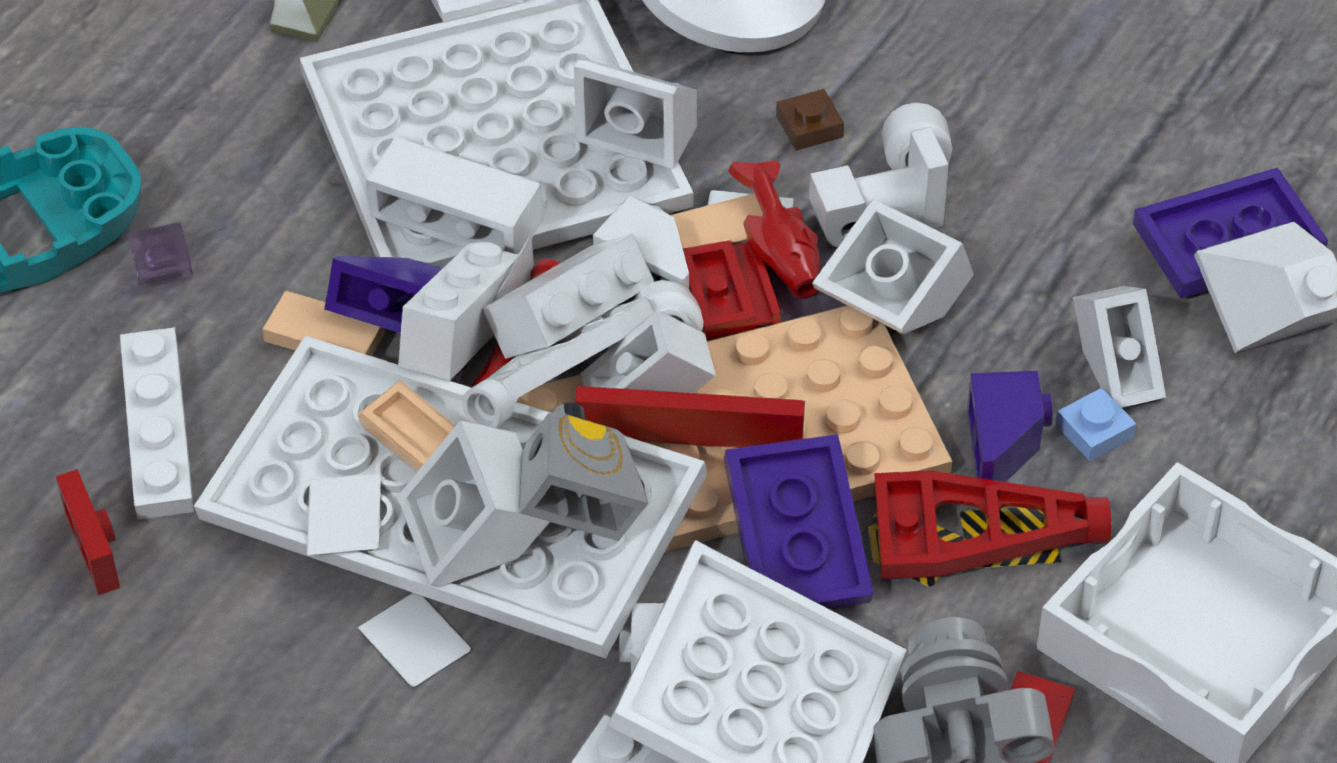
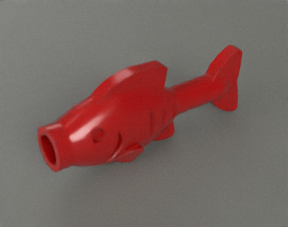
[728,160,821,299]

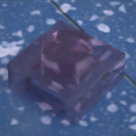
[128,222,193,285]

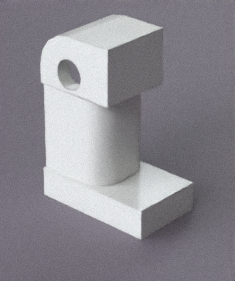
[809,127,949,248]

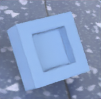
[1056,388,1136,462]

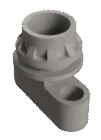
[873,617,1055,763]

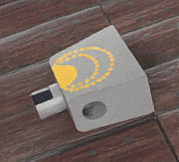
[519,402,648,541]

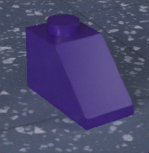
[324,256,443,333]
[967,371,1053,482]

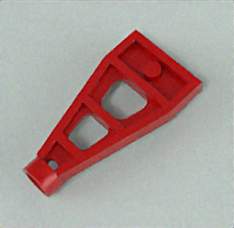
[874,471,1111,579]

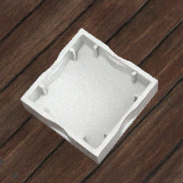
[1036,462,1337,763]

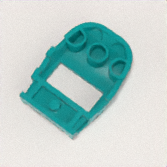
[0,127,141,293]

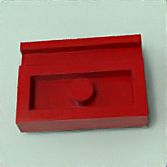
[683,238,781,341]

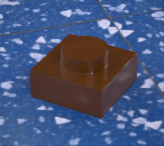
[776,89,844,151]

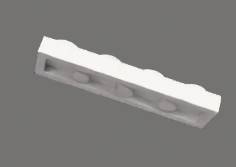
[120,327,194,520]

